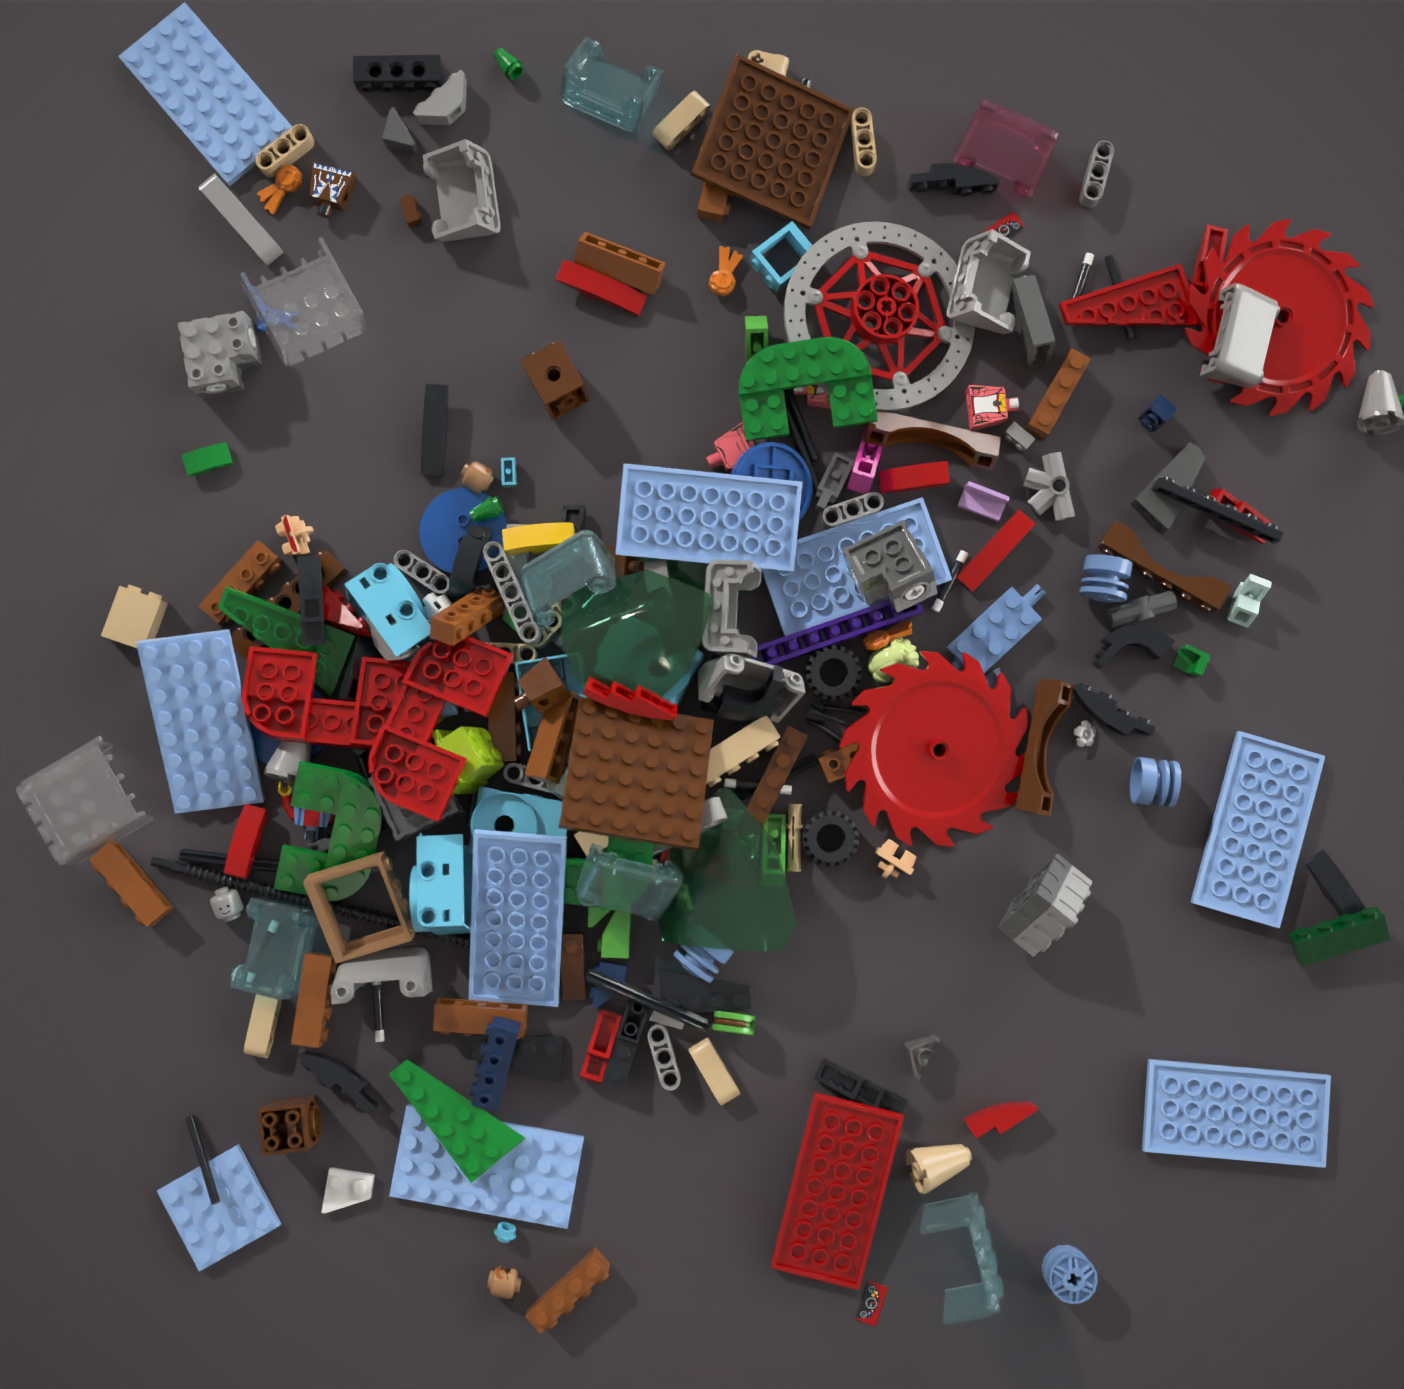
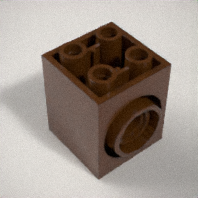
[521,340,590,421]
[257,1095,321,1156]

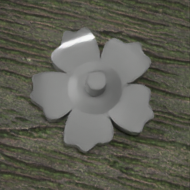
[1074,720,1096,747]

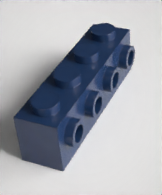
[469,1016,521,1112]

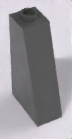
[1011,275,1055,369]
[1130,442,1206,533]

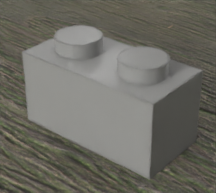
[1003,421,1035,452]

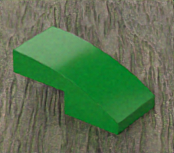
[181,442,233,477]

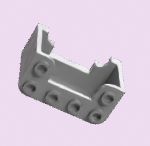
[702,559,762,658]

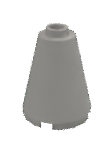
[1357,370,1404,435]
[263,741,312,785]

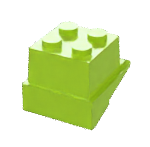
[433,726,505,794]

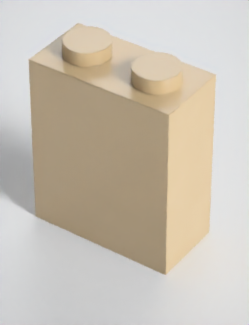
[101,585,168,648]

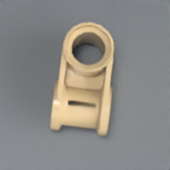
[748,50,789,76]

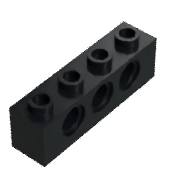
[353,55,443,93]

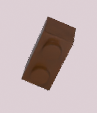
[399,194,423,228]

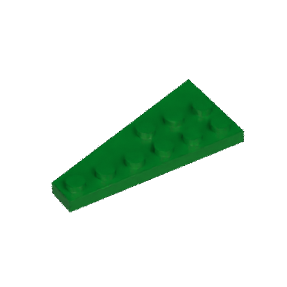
[218,586,355,696]
[389,1060,526,1183]

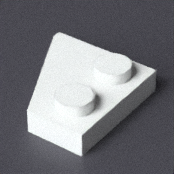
[321,1167,375,1213]

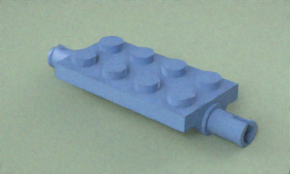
[946,584,1046,673]

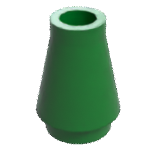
[493,48,524,80]
[469,496,504,522]

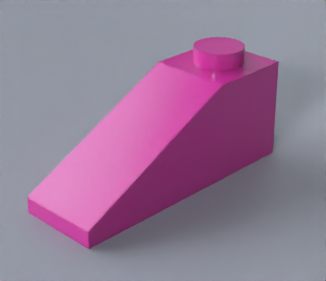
[847,424,883,494]

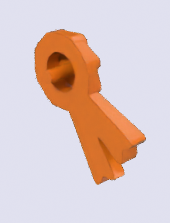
[257,165,302,215]
[708,246,743,296]
[863,620,912,650]

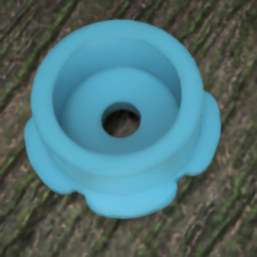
[494,1222,516,1243]

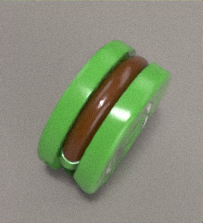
[712,1011,756,1036]

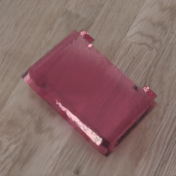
[953,100,1060,197]

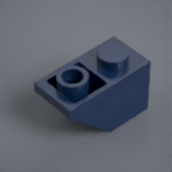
[1138,394,1177,432]
[589,960,628,1008]

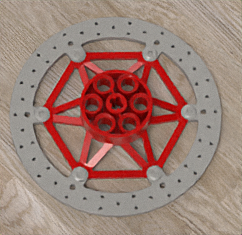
[784,222,975,411]

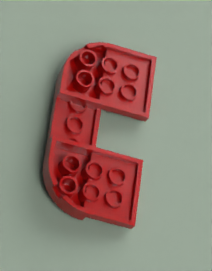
[369,636,514,823]
[242,646,411,749]

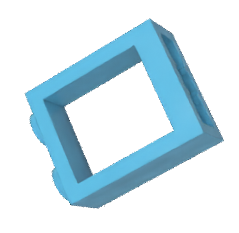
[750,221,819,293]

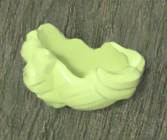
[867,637,919,684]

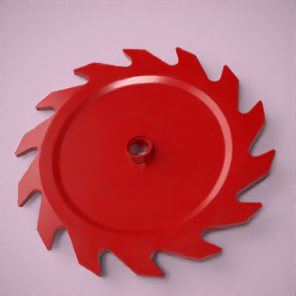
[1184,219,1374,416]
[839,650,1028,847]

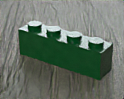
[1288,907,1391,967]

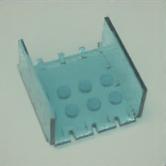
[920,1192,1004,1325]

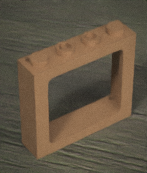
[303,851,416,963]

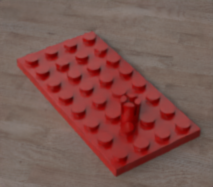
[771,1092,904,1290]

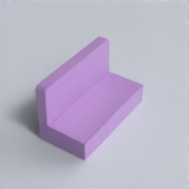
[957,481,1010,522]

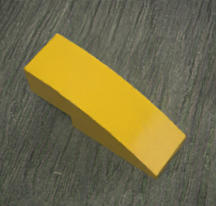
[502,523,576,556]

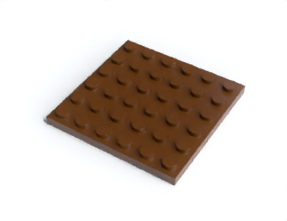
[690,54,855,229]
[558,696,714,851]

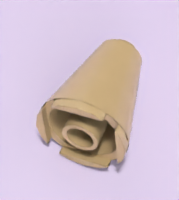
[905,1144,972,1194]

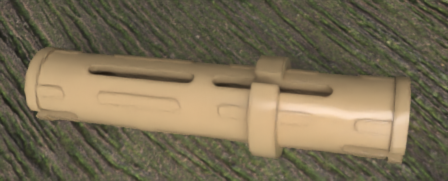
[786,804,803,872]

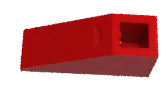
[322,586,372,637]

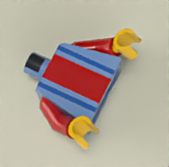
[278,781,336,840]

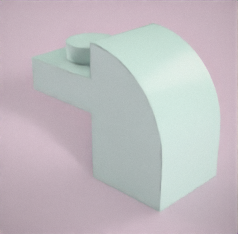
[1227,574,1271,628]

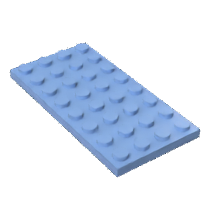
[118,2,292,186]
[615,464,802,572]
[762,497,952,636]
[136,629,265,814]
[1190,731,1325,929]
[469,829,567,1007]
[1142,1059,1331,1168]
[389,1104,584,1229]

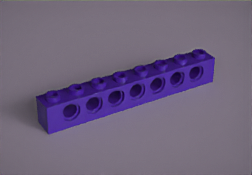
[750,600,923,666]

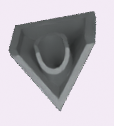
[903,1034,940,1079]

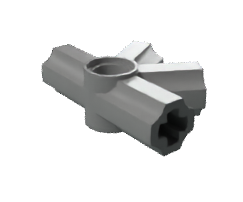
[1023,452,1075,521]

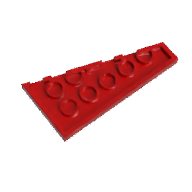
[1058,263,1202,326]

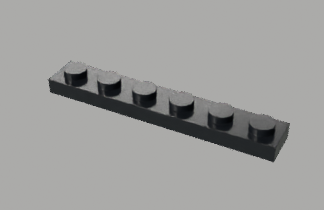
[1151,477,1285,544]

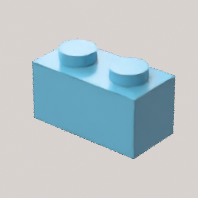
[501,457,517,488]

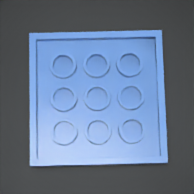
[157,1144,281,1272]

